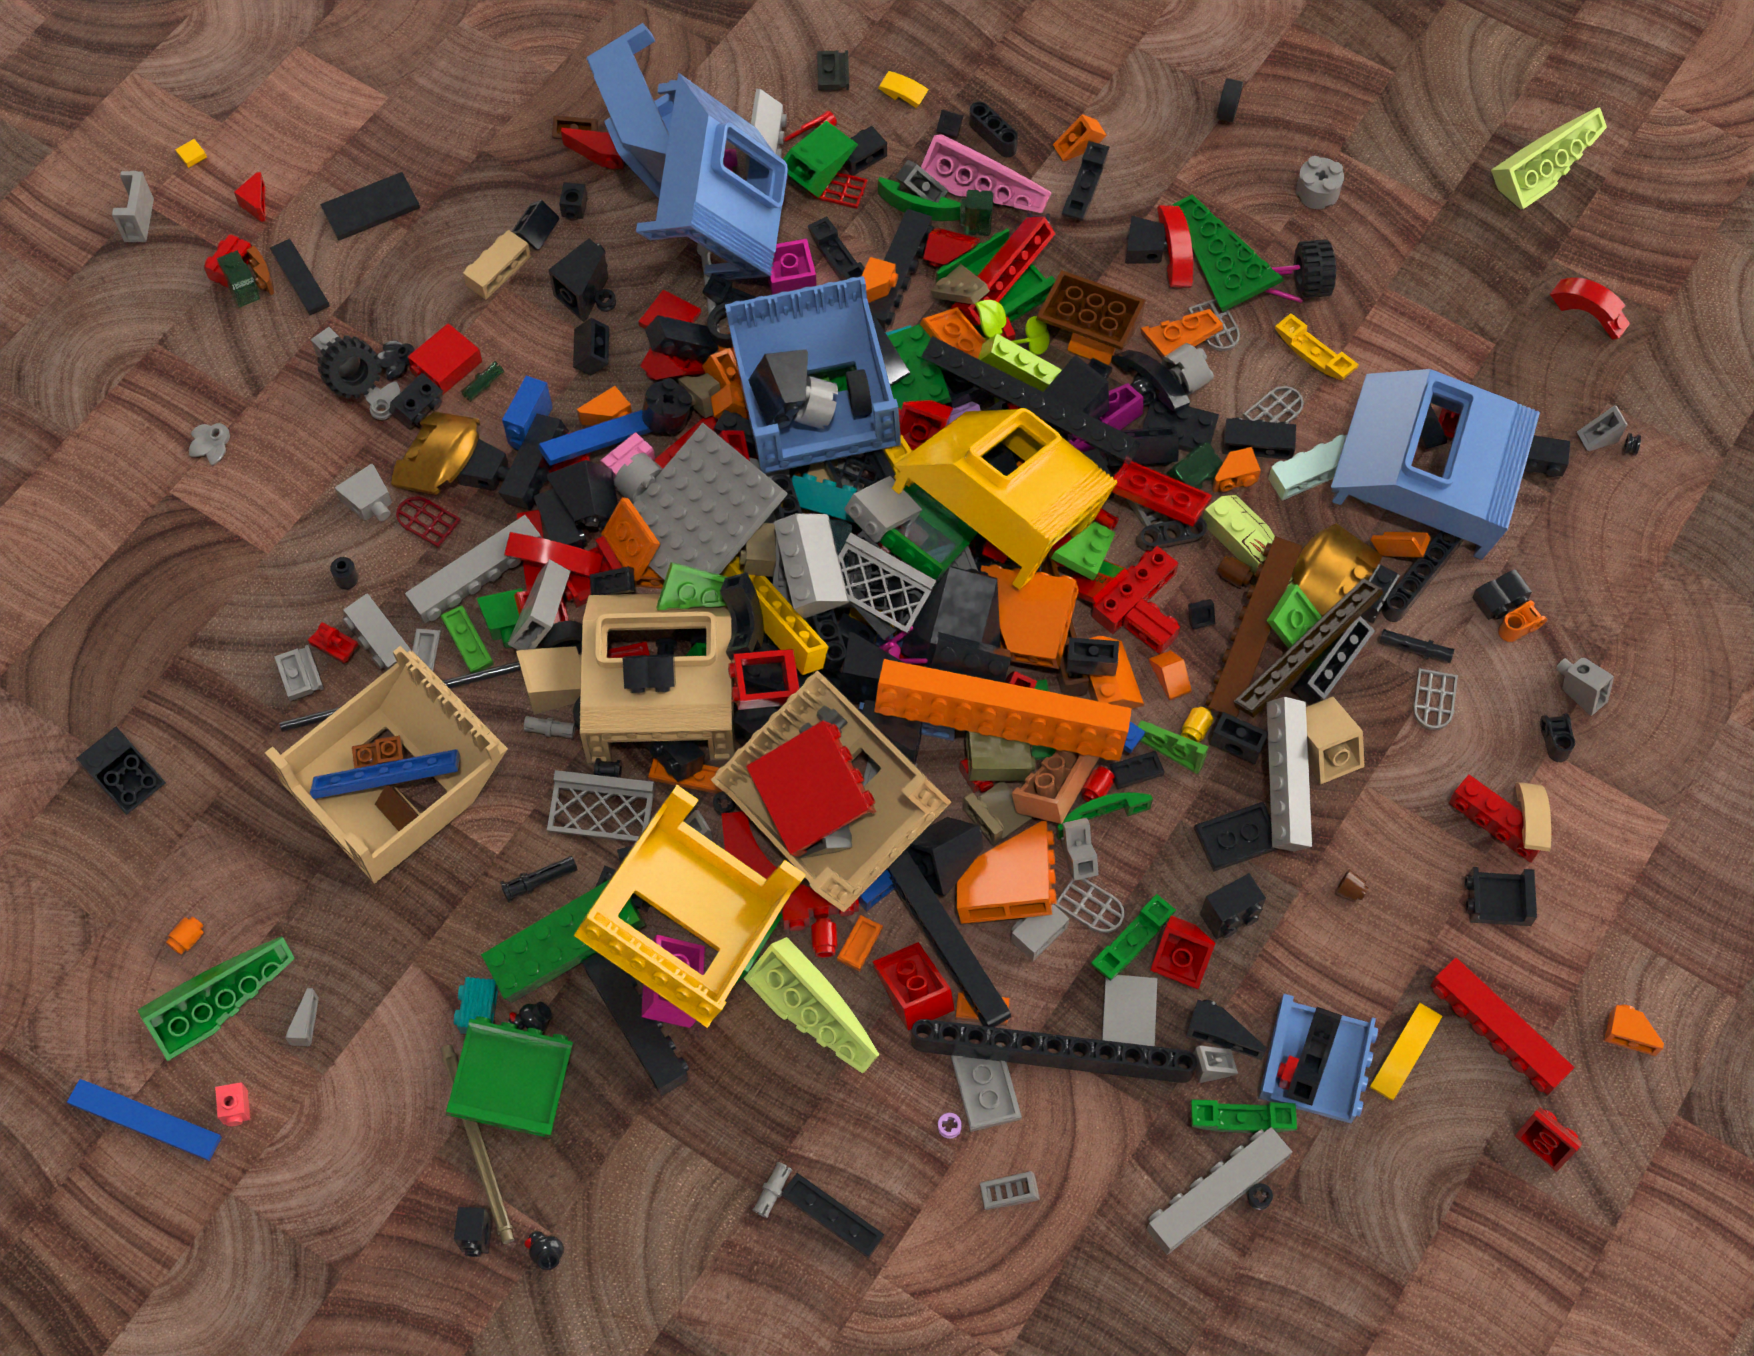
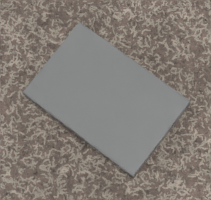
[1102,975,1157,1046]
[951,1043,1022,1132]

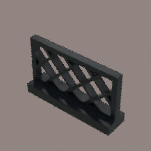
[823,449,896,492]
[838,530,923,642]

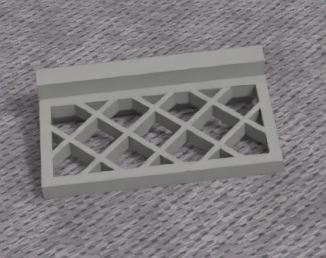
[838,533,937,634]
[547,770,656,842]

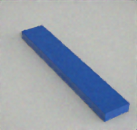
[538,410,653,466]
[310,749,460,799]
[67,1079,222,1162]

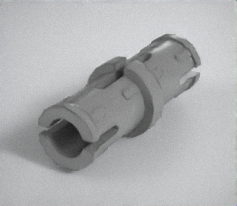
[524,716,575,739]
[752,1162,792,1218]

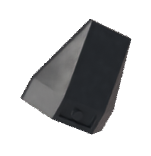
[900,566,1001,667]

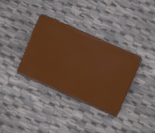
[552,116,599,139]
[375,785,419,831]

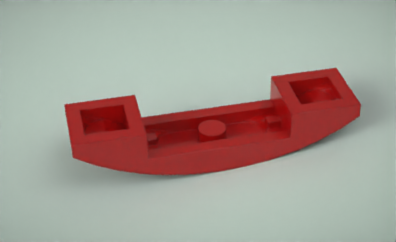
[1157,205,1193,288]
[504,532,603,577]

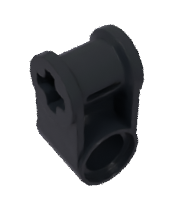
[1540,713,1575,762]

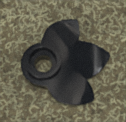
[377,340,415,381]

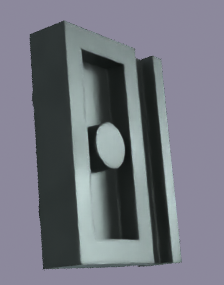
[817,50,849,90]

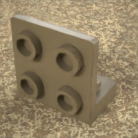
[963,781,1032,846]

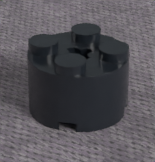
[642,378,692,434]

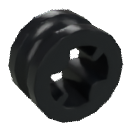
[595,289,616,312]
[1624,433,1641,456]
[713,791,736,816]
[1247,1183,1273,1210]

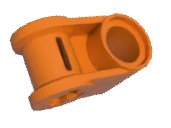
[1498,600,1547,642]

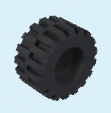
[1294,239,1336,298]
[317,335,381,399]

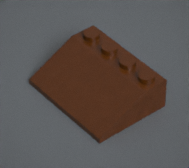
[1036,270,1146,350]

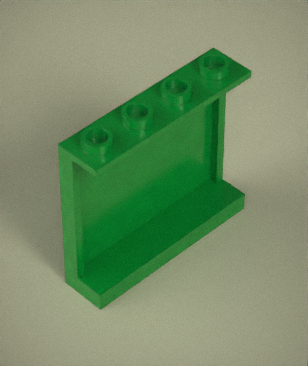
[936,228,1056,338]
[446,1016,573,1139]

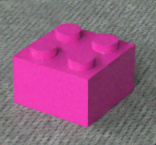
[768,239,817,295]

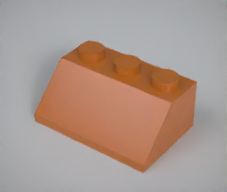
[1087,636,1144,709]

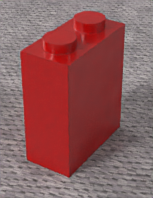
[408,323,483,395]

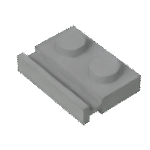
[274,645,324,701]

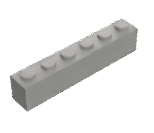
[405,515,542,624]
[1267,697,1312,851]
[1146,1127,1292,1255]

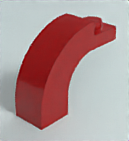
[1550,278,1630,340]

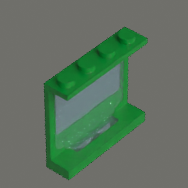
[857,482,978,581]

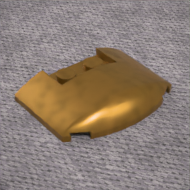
[391,412,481,495]
[1291,523,1382,617]

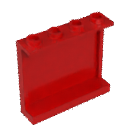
[746,720,876,857]

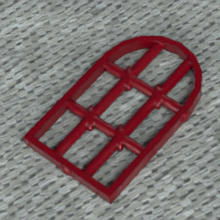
[396,496,461,548]

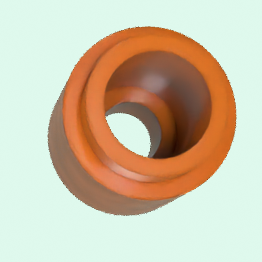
[165,916,204,955]

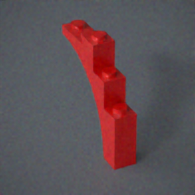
[721,811,859,931]

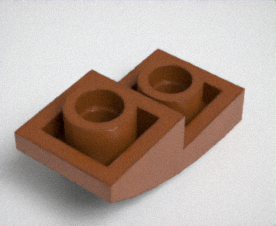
[247,245,274,295]
[352,735,403,769]

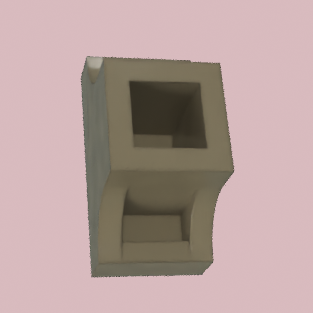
[678,373,721,418]

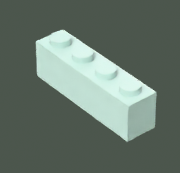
[1268,435,1347,501]

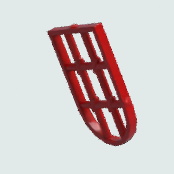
[808,172,868,209]

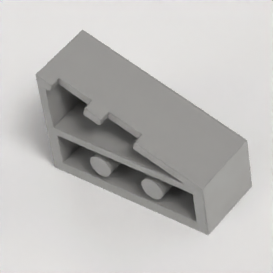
[342,593,412,671]

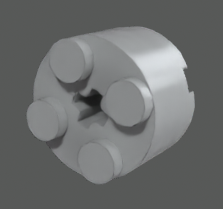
[1296,156,1344,209]
[1160,343,1214,396]
[793,376,838,429]
[614,453,663,504]

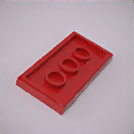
[1112,461,1212,527]

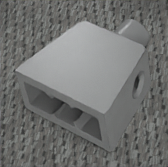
[335,464,392,521]
[1556,658,1614,716]

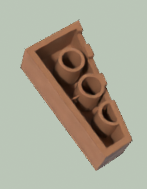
[1012,750,1099,824]

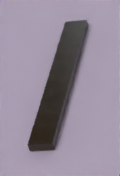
[1234,578,1383,718]

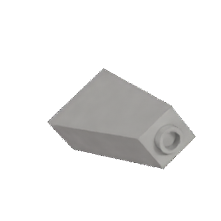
[508,559,570,650]

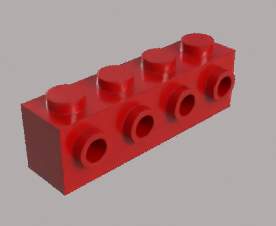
[1092,546,1179,635]
[1449,774,1552,863]

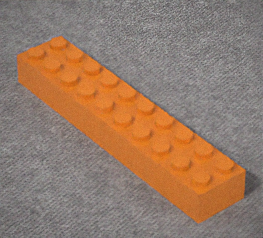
[874,659,1132,761]

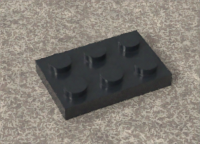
[1143,398,1219,457]

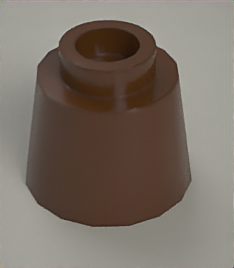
[1335,869,1369,901]

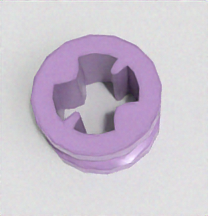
[938,1113,961,1139]

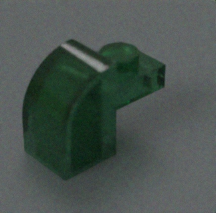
[217,250,260,308]

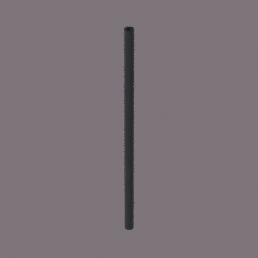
[279,661,521,732]

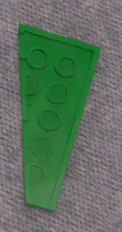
[1172,194,1284,312]

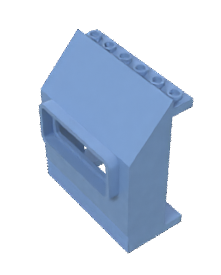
[586,23,691,198]
[636,73,788,280]
[725,276,901,474]
[1331,369,1540,560]

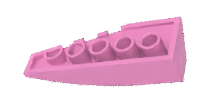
[921,134,1052,213]

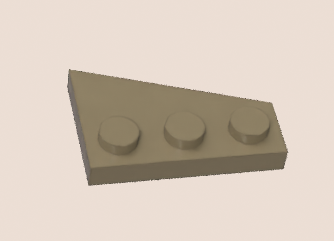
[930,264,990,305]

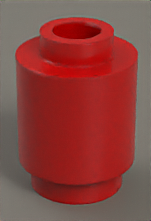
[1081,766,1115,802]
[811,918,838,958]

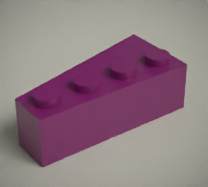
[1061,383,1143,453]

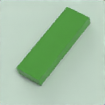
[440,605,494,673]

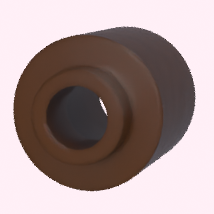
[1217,556,1254,588]

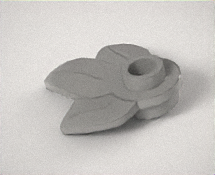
[365,381,400,420]
[189,423,230,466]

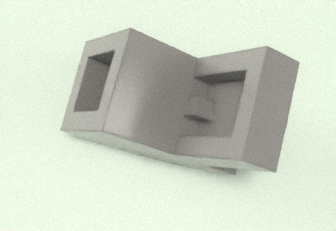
[1061,818,1099,881]

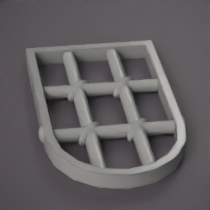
[1188,298,1240,351]
[1243,386,1304,423]
[1413,668,1458,730]
[1055,878,1124,933]

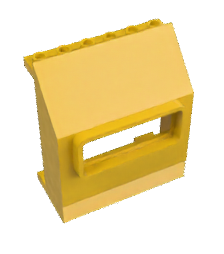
[892,408,1117,590]
[574,785,806,1028]

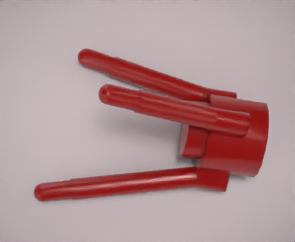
[784,111,837,142]

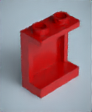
[563,535,623,608]

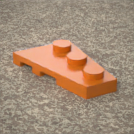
[1141,309,1223,358]

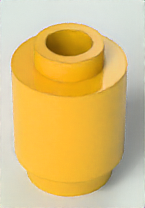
[1181,707,1214,743]

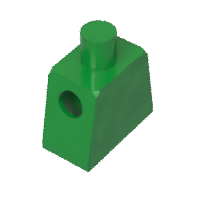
[477,588,523,648]

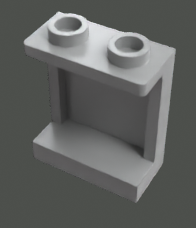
[112,171,154,242]
[844,476,922,543]

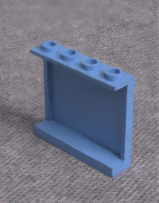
[1259,994,1378,1123]

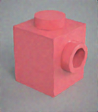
[215,1082,250,1126]

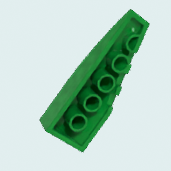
[137,936,295,1061]

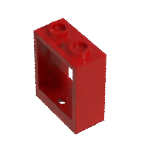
[728,649,799,710]

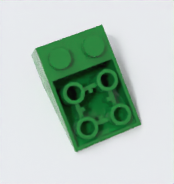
[783,121,858,198]

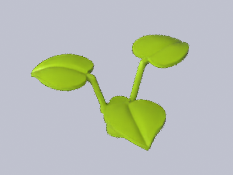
[975,300,1050,404]

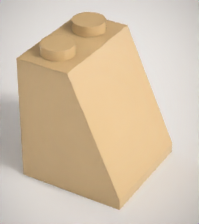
[516,646,582,715]
[1306,697,1364,784]

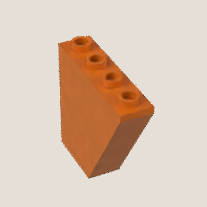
[981,565,1079,669]
[957,821,1057,924]

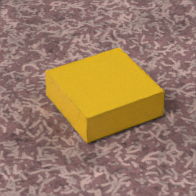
[175,139,207,168]

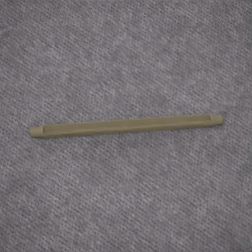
[440,1045,514,1244]

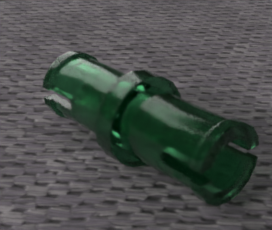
[461,361,504,402]

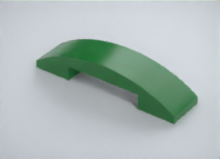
[878,177,962,221]
[1056,792,1153,840]
[1091,894,1176,981]
[1190,1099,1297,1133]

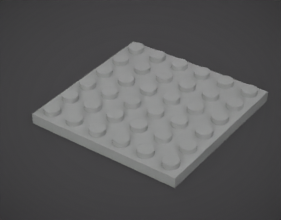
[633,423,788,580]

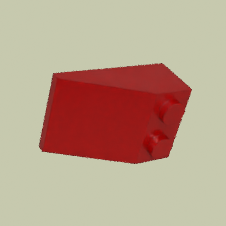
[872,942,955,1031]
[1514,1107,1583,1172]

